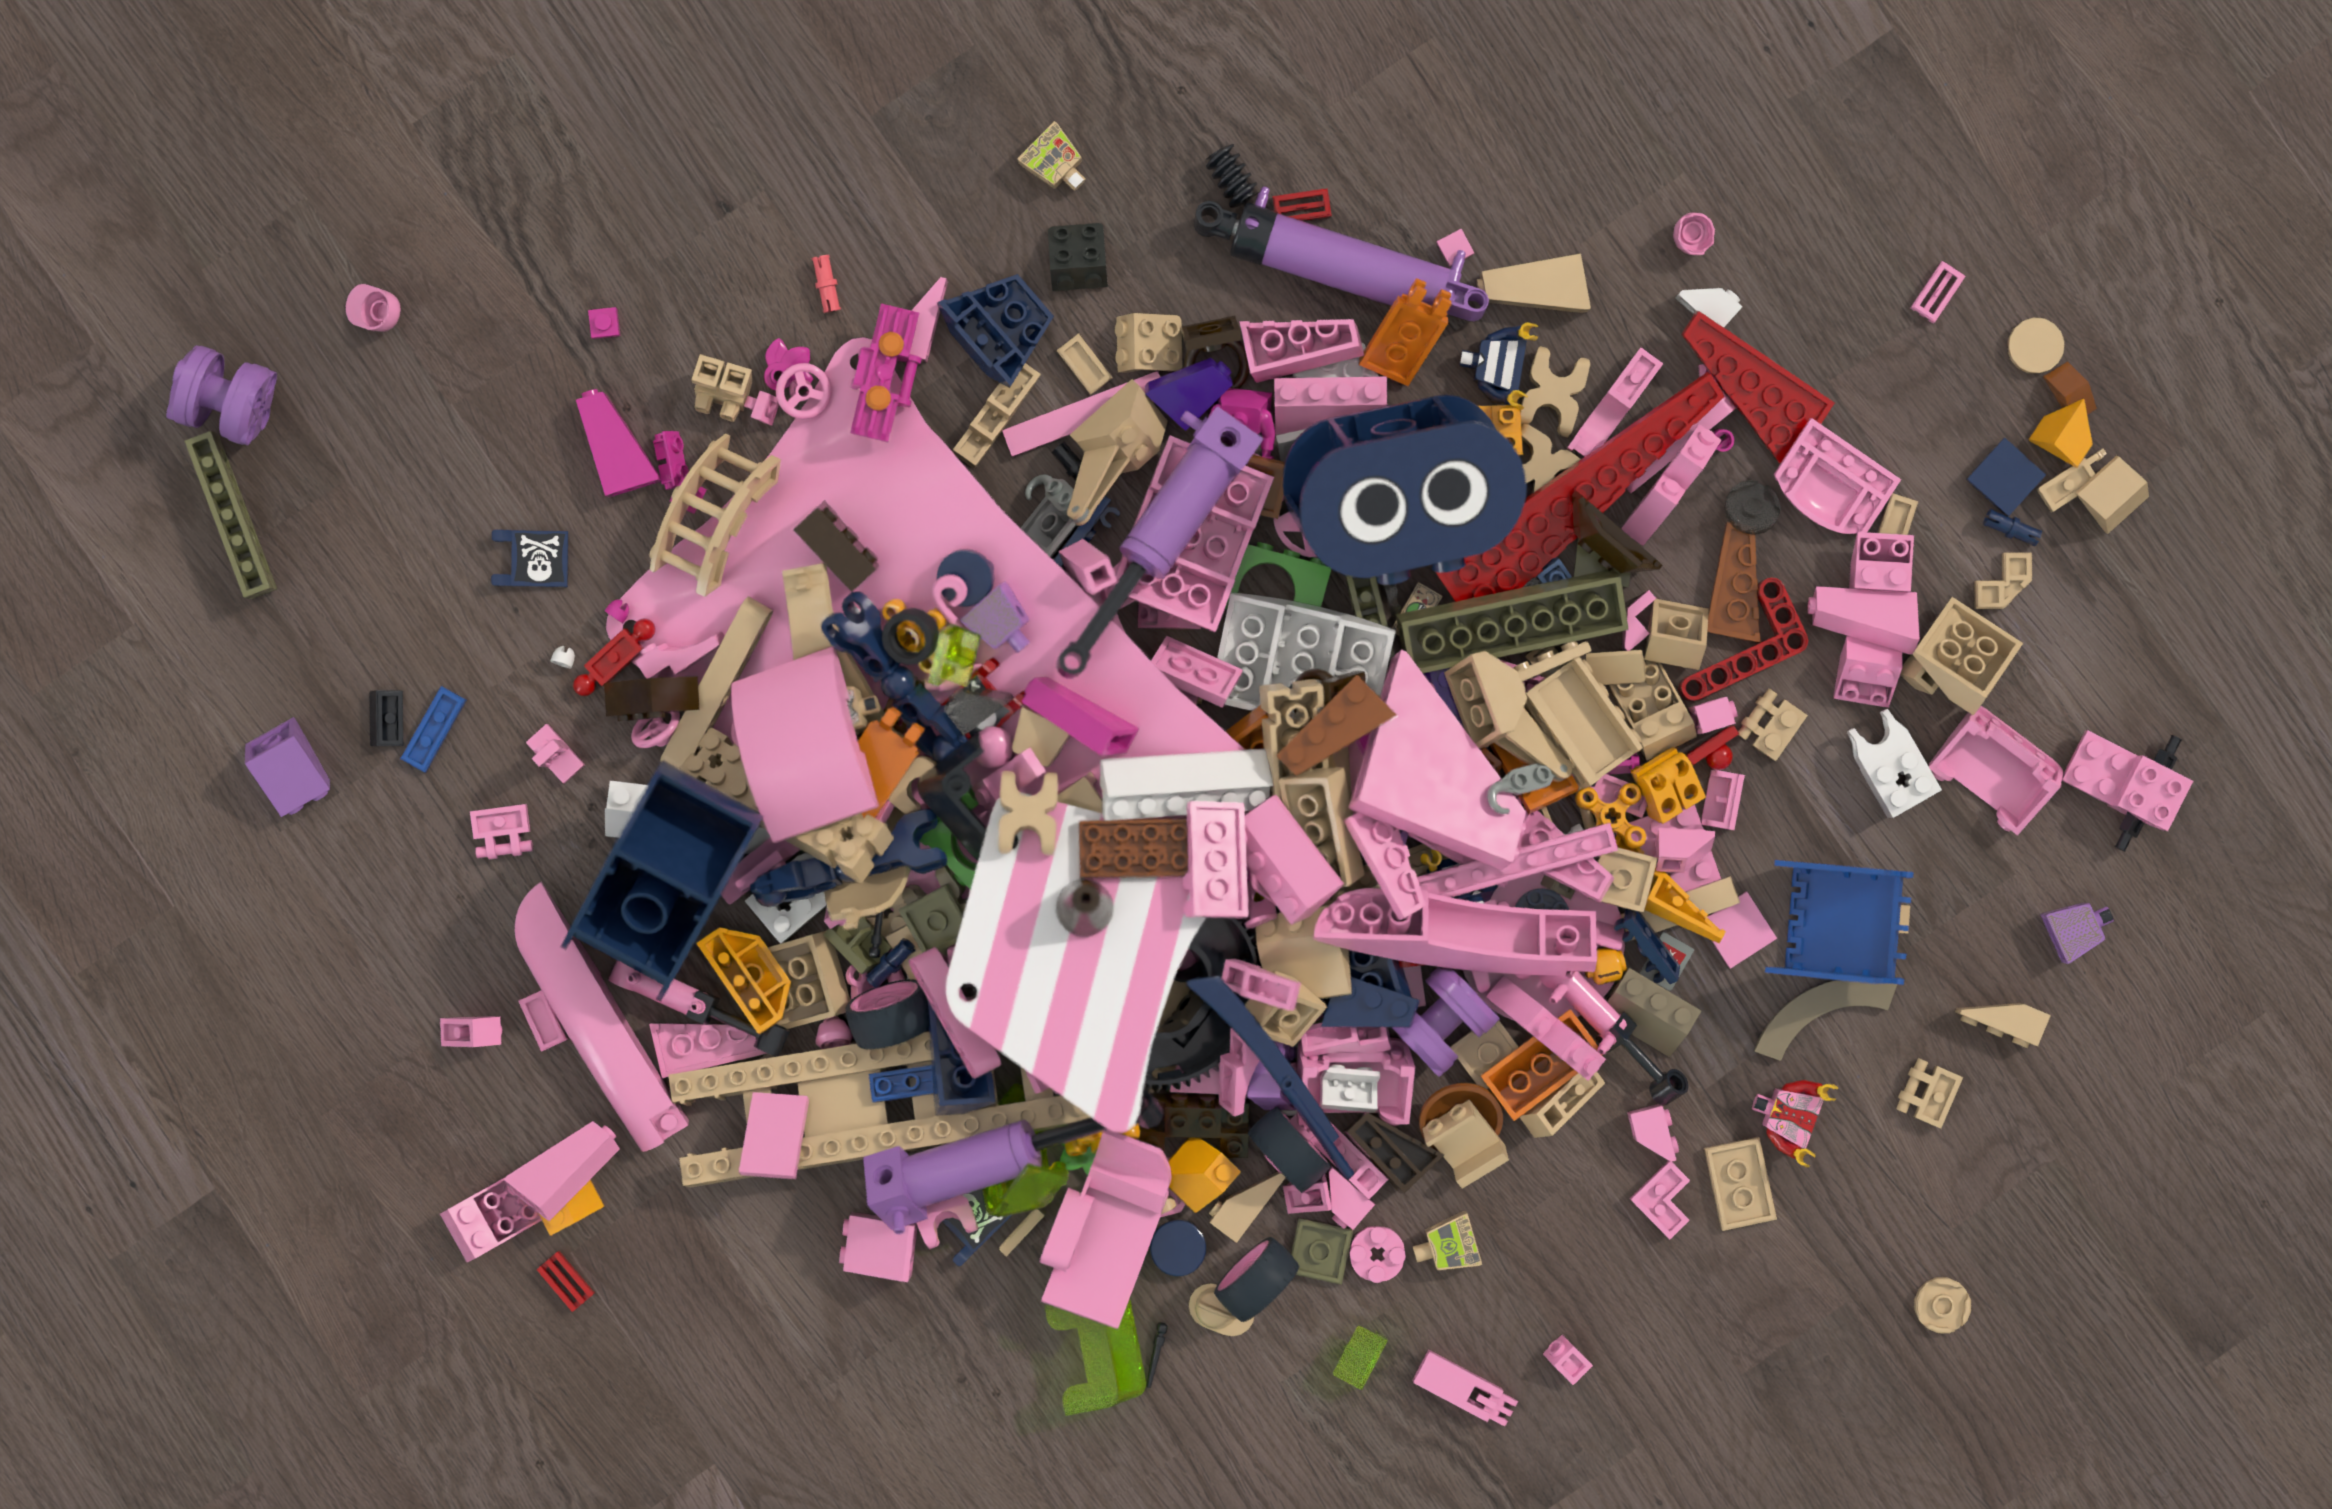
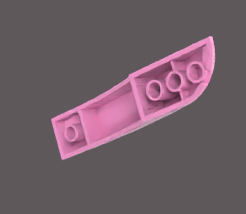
[515,881,689,1152]
[1314,888,1597,976]

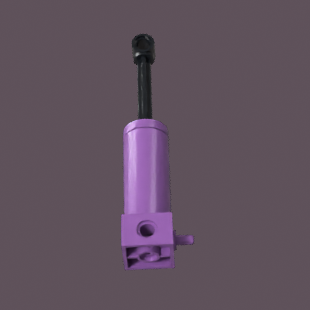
[1056,406,1263,679]
[864,1090,1163,1234]

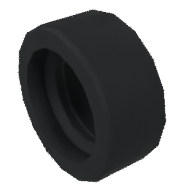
[882,608,940,665]

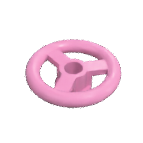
[776,363,831,419]
[631,712,680,748]

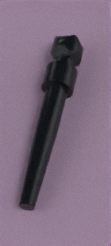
[869,911,883,958]
[1146,1322,1168,1388]

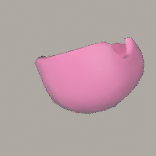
[1673,213,1715,255]
[974,726,1014,769]

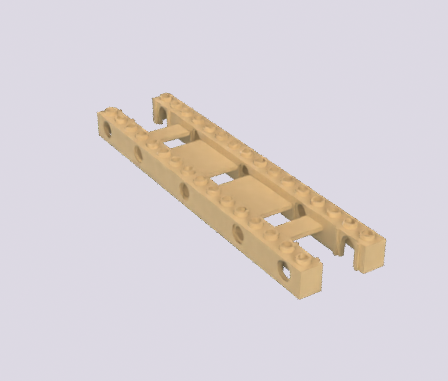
[668,1032,1091,1188]

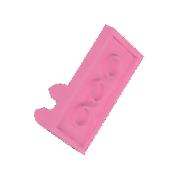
[1182,801,1248,918]

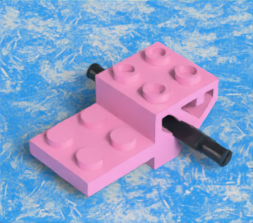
[2062,730,2193,852]

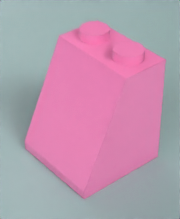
[839,1212,918,1282]

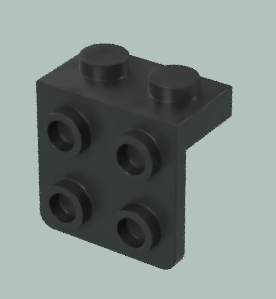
[1048,223,1108,291]

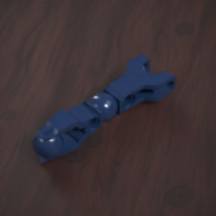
[821,591,967,764]
[750,809,948,907]

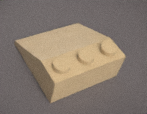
[1913,597,2023,716]
[1256,905,1352,999]
[768,930,851,1029]

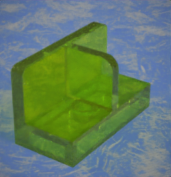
[928,624,981,687]
[1333,1325,1388,1390]

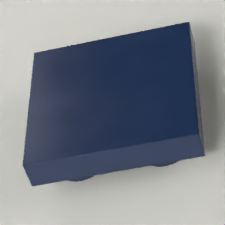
[1966,438,2046,517]

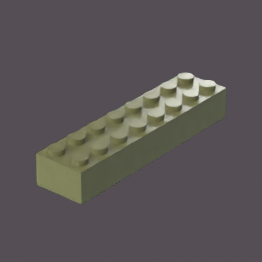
[1396,569,1629,673]

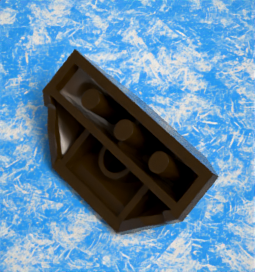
[1572,491,1663,574]

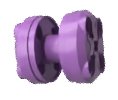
[166,345,277,445]
[1392,967,1500,1077]

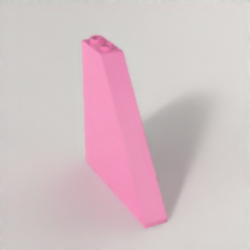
[1349,650,1526,870]

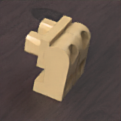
[692,354,752,422]

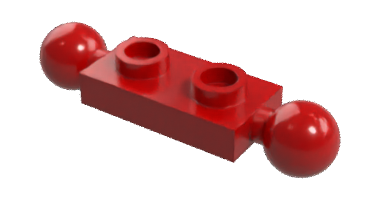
[573,618,656,696]

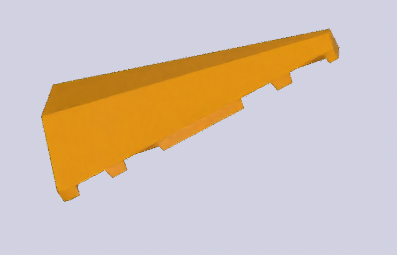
[1615,834,1726,943]

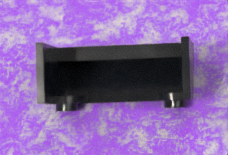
[918,733,1019,861]

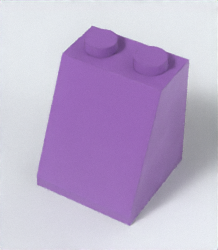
[245,717,330,817]

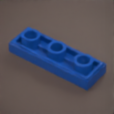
[869,1065,933,1103]

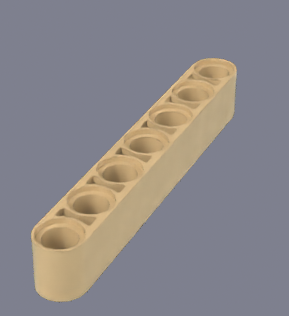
[660,596,773,768]

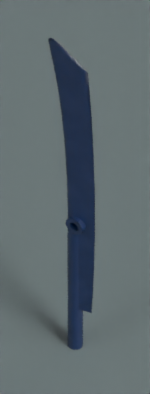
[1186,976,1354,1179]

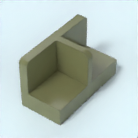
[824,916,892,974]

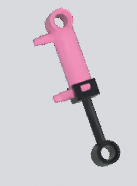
[608,960,790,1057]
[1539,971,1689,1106]

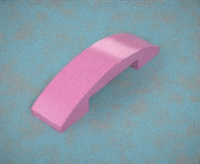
[1289,1113,1389,1200]

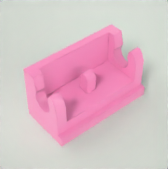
[1701,770,1745,830]

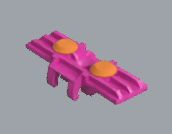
[850,304,922,442]

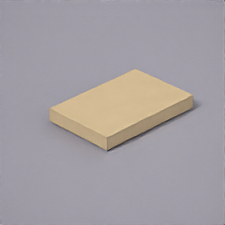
[1704,1137,1777,1231]

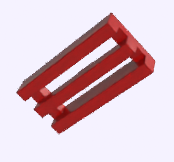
[1272,188,1332,221]
[536,1251,595,1312]

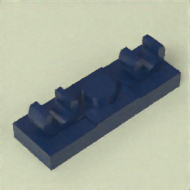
[1054,496,1121,568]
[1614,909,1680,985]

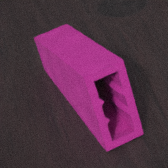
[576,389,661,498]
[1022,677,1139,756]

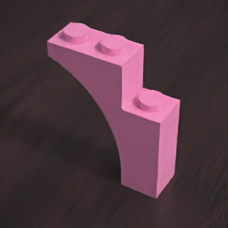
[1621,424,1721,546]
[1486,975,1606,1081]

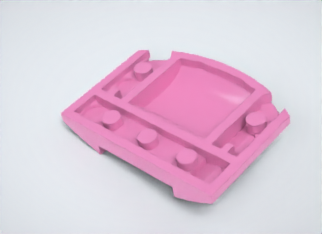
[1774,418,1901,534]

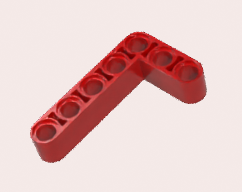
[1678,577,1808,701]

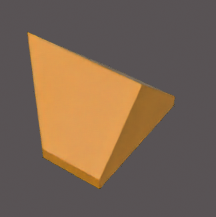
[2029,399,2093,468]

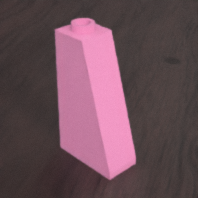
[1807,586,1919,654]
[504,1121,620,1221]

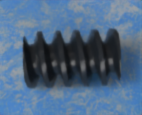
[1206,144,1259,208]

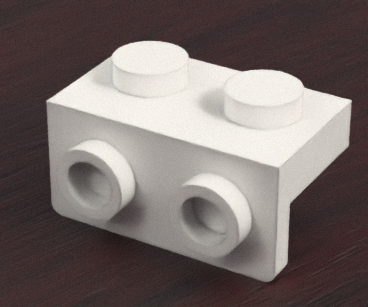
[1320,1065,1380,1113]

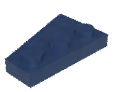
[1321,977,1420,1027]

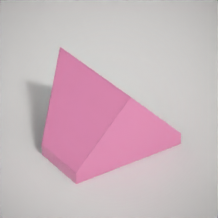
[1283,1151,1332,1214]

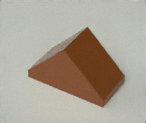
[2043,362,2097,415]

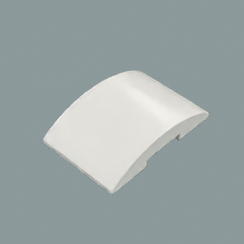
[1217,593,1395,717]

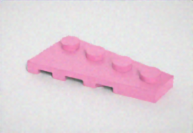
[1517,810,1614,903]
[1344,812,1426,920]
[649,1023,767,1078]

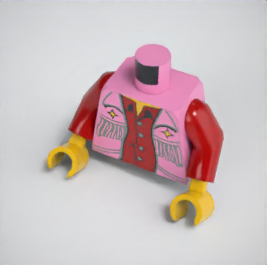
[1752,1080,1838,1167]

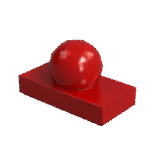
[1686,725,1739,770]

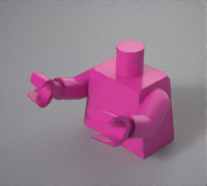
[1208,388,1275,459]

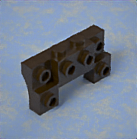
[1137,1092,1249,1158]

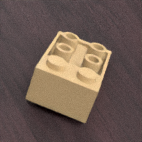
[1609,660,1697,761]

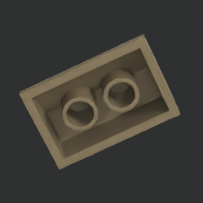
[1606,967,1701,1057]

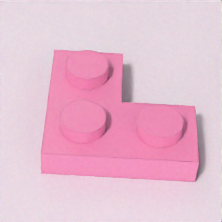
[1630,1160,1690,1239]

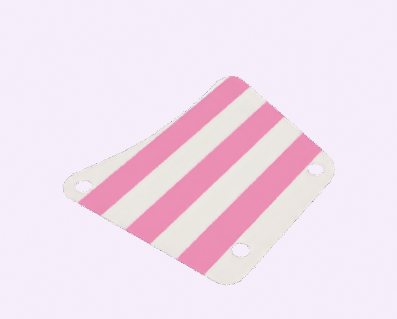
[946,792,1206,1133]

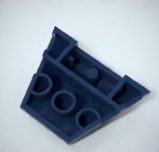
[937,274,1054,388]

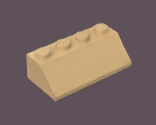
[1278,767,1364,886]

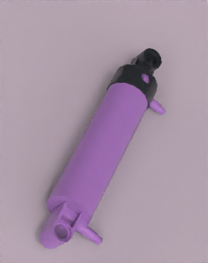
[1194,187,1489,322]

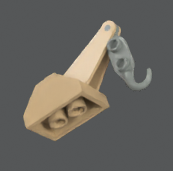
[1025,379,1168,526]
[1444,651,1572,814]

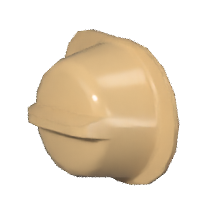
[1189,1283,1254,1336]

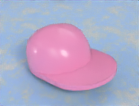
[346,284,401,332]

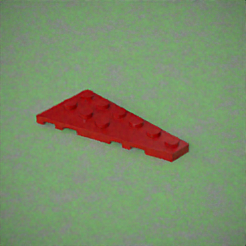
[1681,311,1835,464]

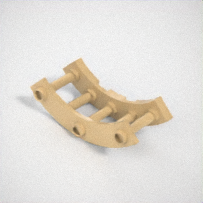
[649,433,781,597]

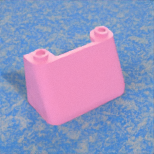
[1928,706,2063,835]
[1297,1038,1415,1126]

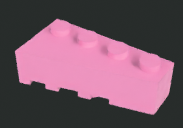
[1239,319,1364,383]

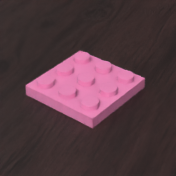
[1615,805,1721,892]

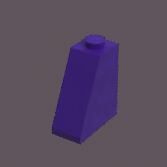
[1144,358,1233,431]

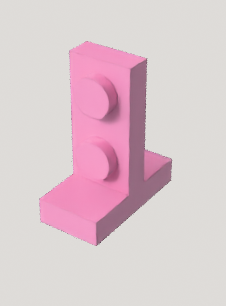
[526,724,585,784]

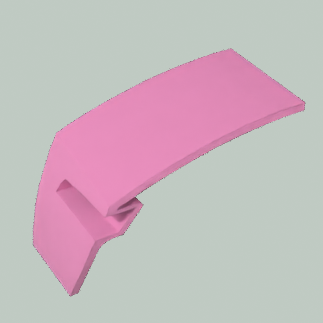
[1040,1129,1172,1329]

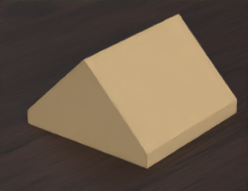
[2076,456,2149,534]

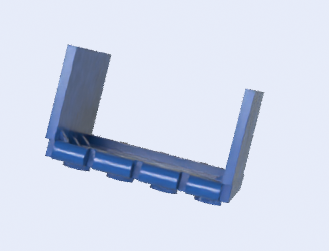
[1765,860,1914,985]

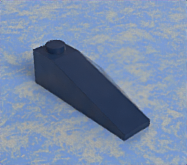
[927,999,996,1116]

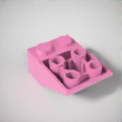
[440,1178,542,1262]

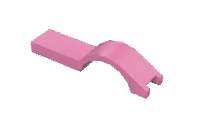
[1567,348,1663,457]

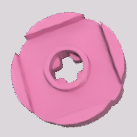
[1349,1226,1406,1283]

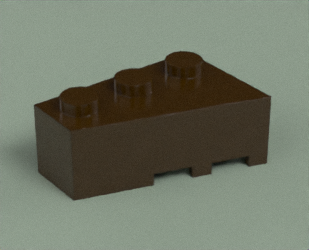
[793,500,880,592]
[604,676,700,721]
[1343,1112,1444,1193]

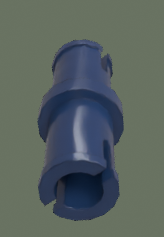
[1983,509,2042,547]
[866,938,915,988]

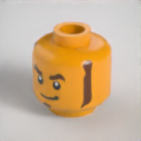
[1585,947,1626,985]

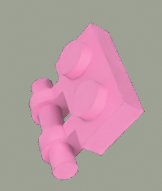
[470,804,533,860]

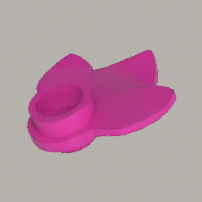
[764,338,813,391]

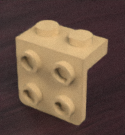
[1115,313,1182,373]

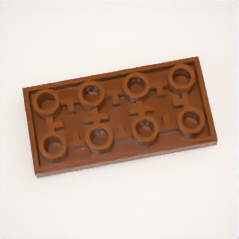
[1079,819,1189,879]

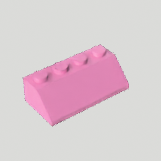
[1274,377,1387,435]
[1244,795,1343,925]

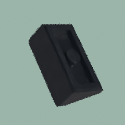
[369,690,403,746]

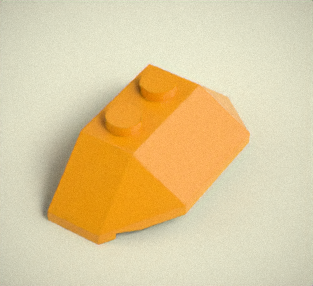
[697,927,791,1035]

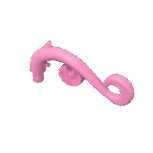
[924,575,982,692]

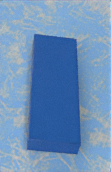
[400,686,467,773]

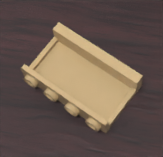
[1524,656,1643,789]

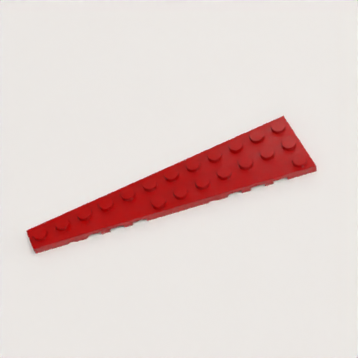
[1431,372,1725,602]

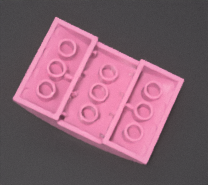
[1110,436,1274,632]
[731,646,878,843]

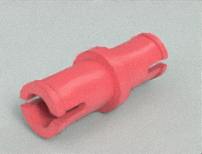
[812,255,841,313]

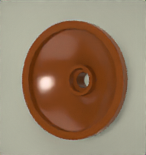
[1419,1083,1503,1151]

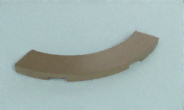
[1754,980,1897,1061]

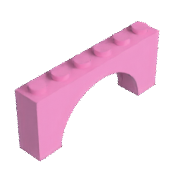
[1059,539,1126,634]

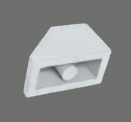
[1675,288,1742,327]

